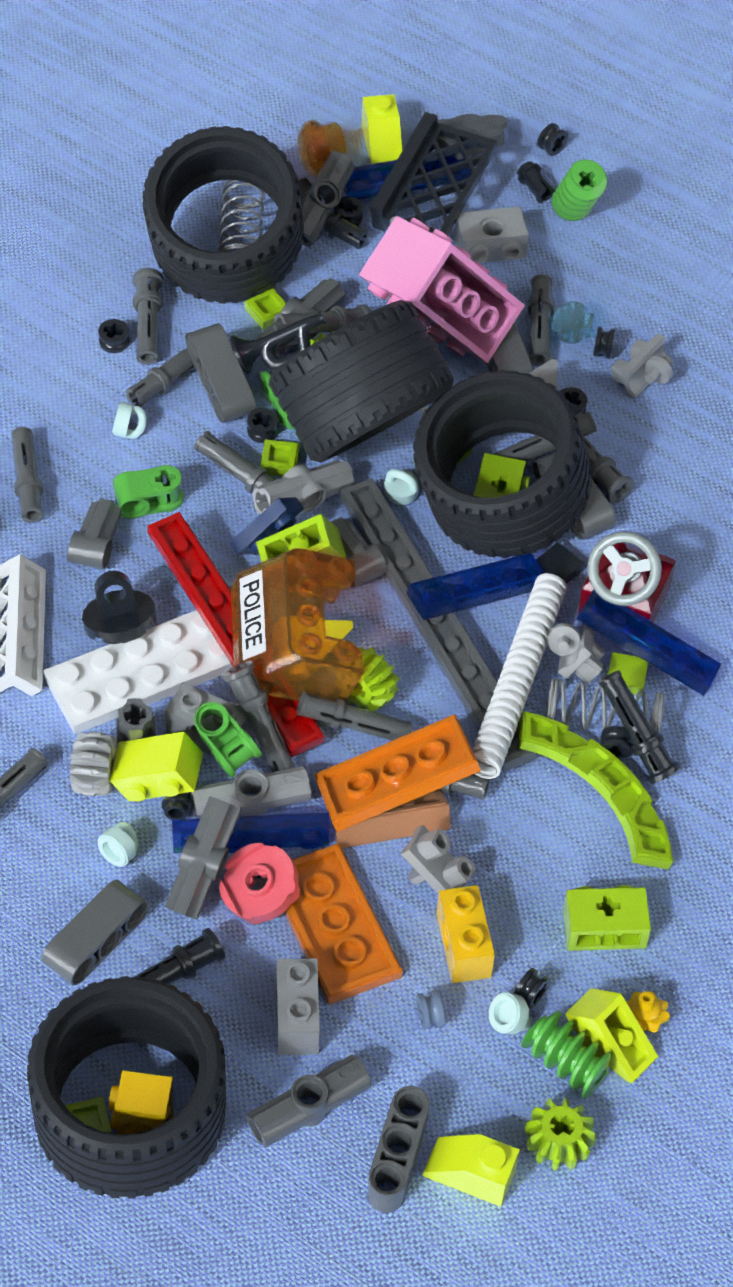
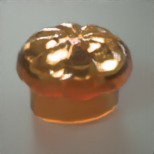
[297,119,347,177]

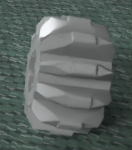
[69,731,118,797]

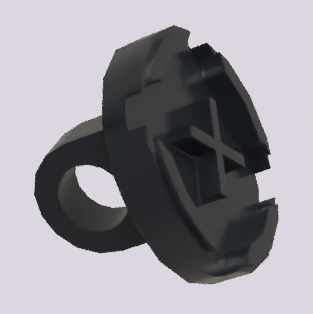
[82,571,157,644]

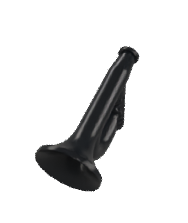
[230,311,327,374]

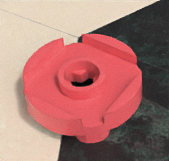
[219,843,300,924]

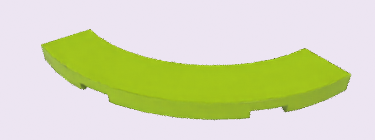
[519,711,673,870]

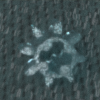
[551,301,594,344]

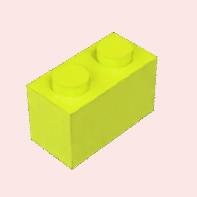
[109,732,203,802]

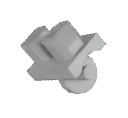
[611,334,673,399]
[547,622,604,684]
[401,825,475,894]

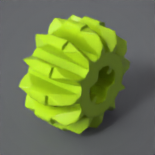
[334,646,400,712]
[524,1097,596,1171]

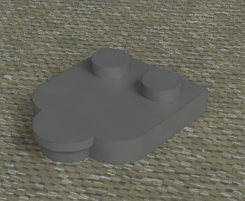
[438,114,507,160]

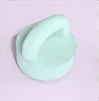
[112,401,147,439]
[384,469,419,505]
[98,822,138,867]
[489,993,531,1035]

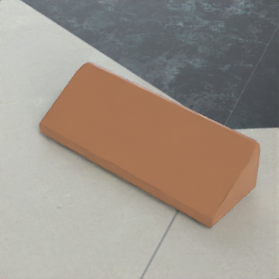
[329,789,451,848]

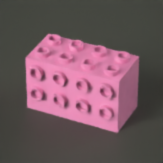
[359,216,525,363]

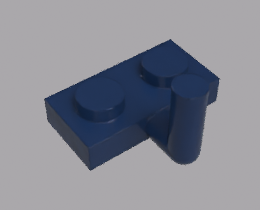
[230,497,305,555]

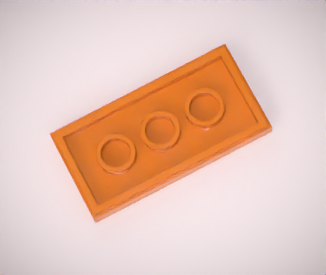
[314,714,481,832]
[267,843,403,1005]

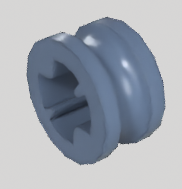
[416,990,445,1030]

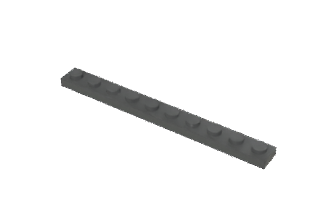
[340,478,537,772]

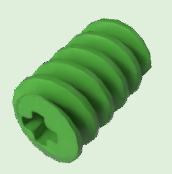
[551,159,607,221]
[521,1010,612,1099]

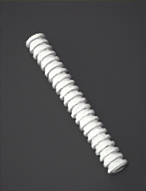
[472,573,567,779]

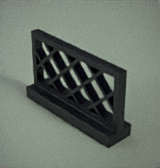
[370,112,498,236]

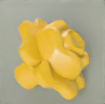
[626,991,670,1032]

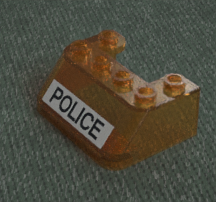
[231,548,364,703]

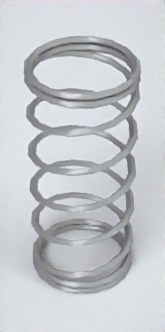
[218,180,265,252]
[546,678,664,733]

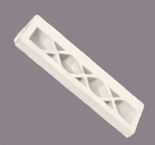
[0,554,46,696]

